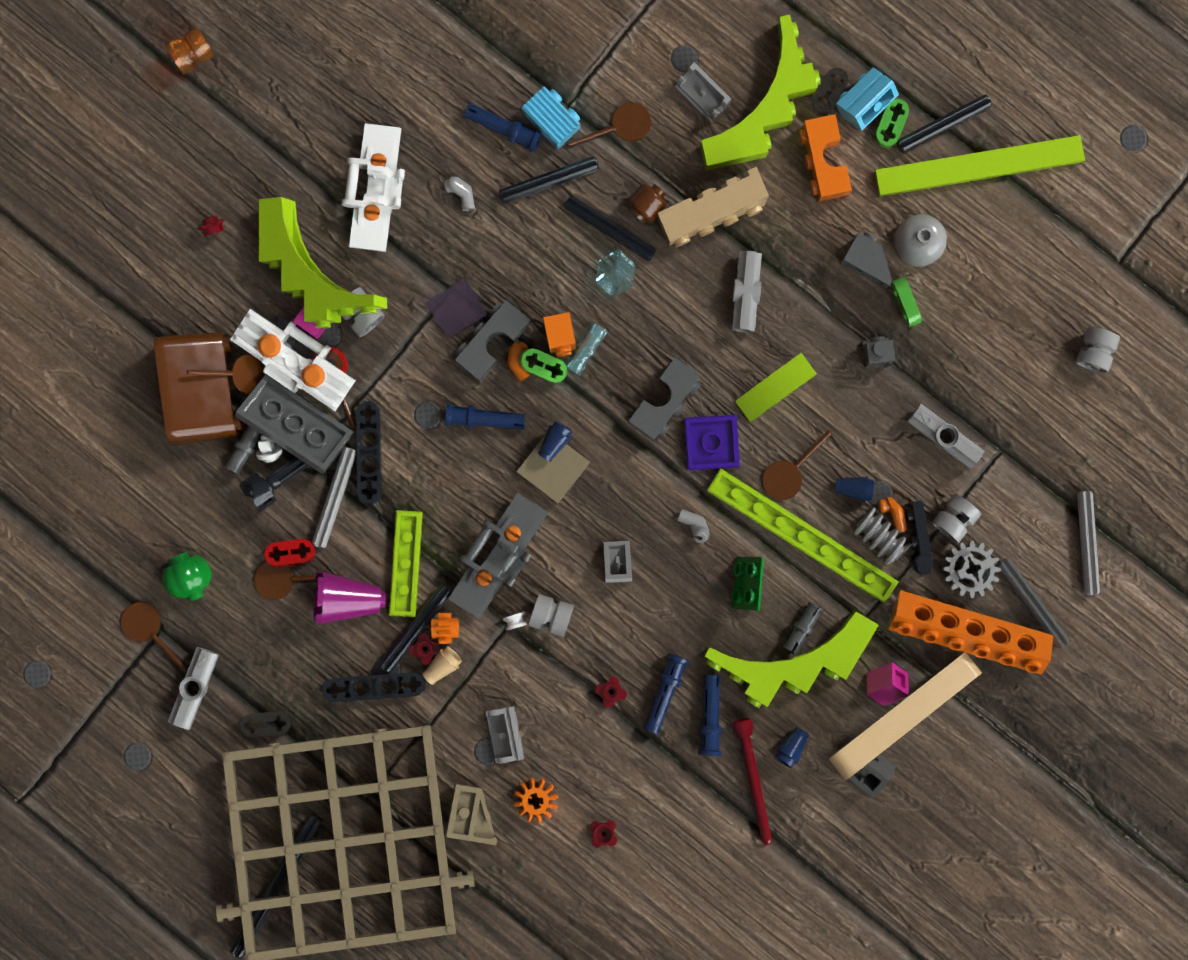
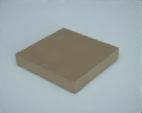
[517,434,590,504]

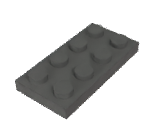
[235,375,353,474]

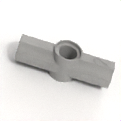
[732,251,762,333]
[907,404,985,470]
[168,647,219,730]

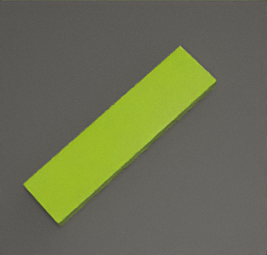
[389,510,423,617]

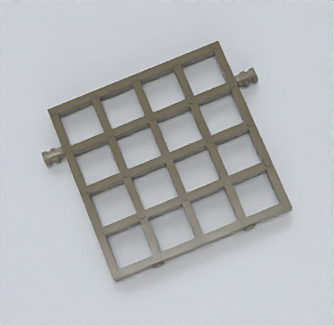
[216,725,475,960]

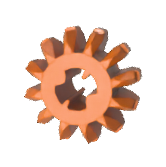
[513,777,558,823]

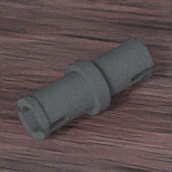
[224,425,261,475]
[783,602,824,656]

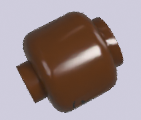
[628,184,667,223]

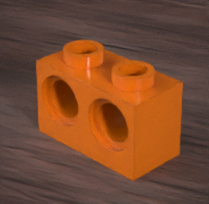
[543,312,576,358]

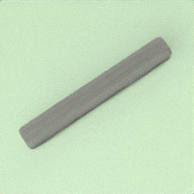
[312,447,357,548]
[1077,491,1100,595]

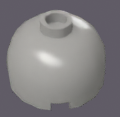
[893,214,947,268]

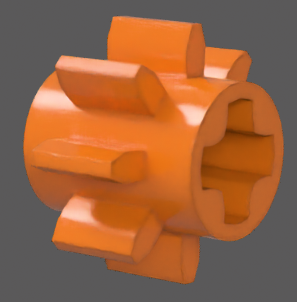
[431,612,459,644]

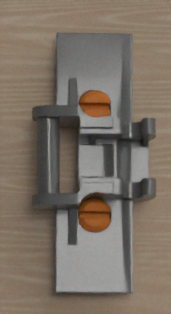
[448,493,548,619]

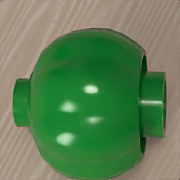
[161,551,212,602]

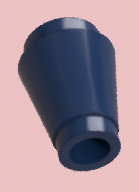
[538,421,573,462]
[835,476,874,502]
[774,727,809,769]

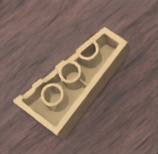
[657,167,769,247]

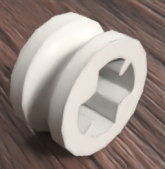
[503,612,529,631]

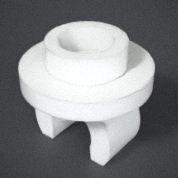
[256,435,283,463]

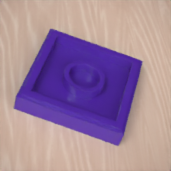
[684,415,740,471]

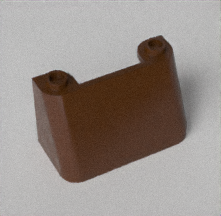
[154,332,243,446]

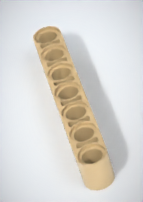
[829,652,982,781]

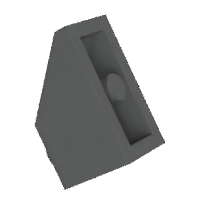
[841,233,892,289]

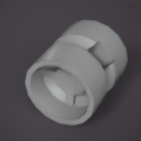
[342,287,385,337]
[1076,327,1121,373]
[931,493,982,544]
[529,594,574,637]

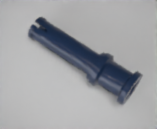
[464,102,543,153]
[445,403,526,430]
[643,653,690,734]
[698,675,722,756]

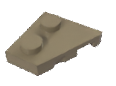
[445,783,497,845]

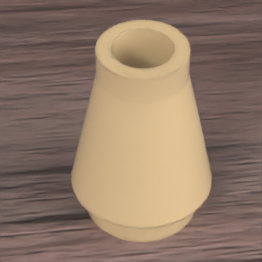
[422,646,462,685]

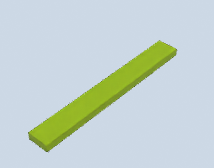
[874,135,1085,197]
[706,469,899,604]

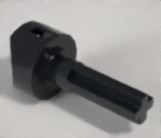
[239,457,309,512]

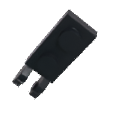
[905,501,933,575]

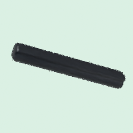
[897,94,992,153]
[499,156,599,204]
[564,196,656,261]
[379,584,452,673]

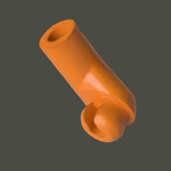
[507,341,530,382]
[878,497,908,533]

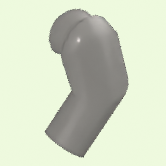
[444,176,475,211]
[678,509,710,544]

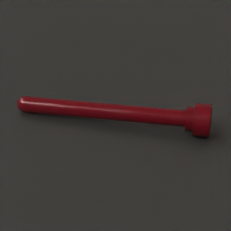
[731,718,772,845]

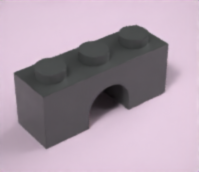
[455,300,531,383]
[628,358,701,442]

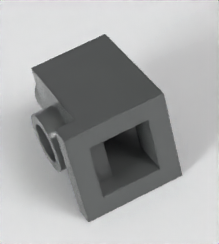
[862,337,896,368]

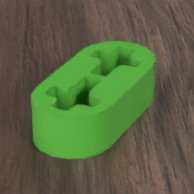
[875,99,909,149]
[891,277,922,327]
[518,348,567,383]

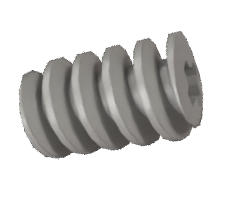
[854,507,912,565]

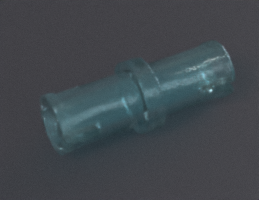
[567,323,608,376]

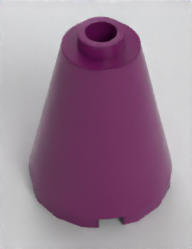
[313,571,386,624]

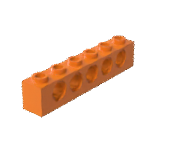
[889,590,1054,675]

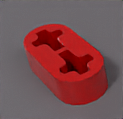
[264,539,316,568]

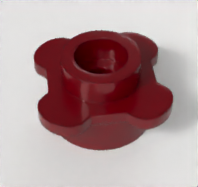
[198,215,225,236]
[409,633,441,665]
[596,676,627,708]
[590,820,618,848]

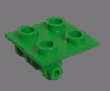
[732,556,764,611]

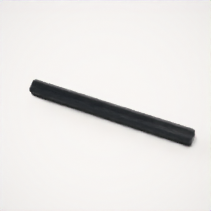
[230,814,321,958]

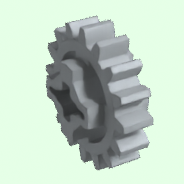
[942,541,1001,598]

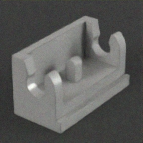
[674,62,731,123]
[485,705,524,764]

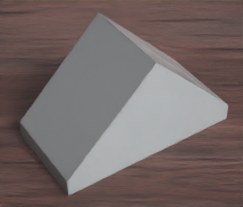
[603,541,632,583]

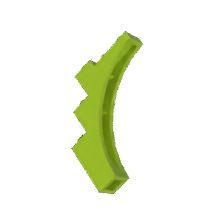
[700,14,821,171]
[259,197,387,328]
[703,611,879,708]

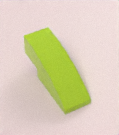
[735,353,817,422]

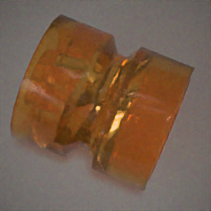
[165,26,215,75]

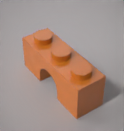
[799,114,852,202]

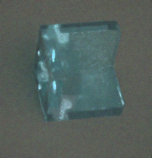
[596,249,635,297]

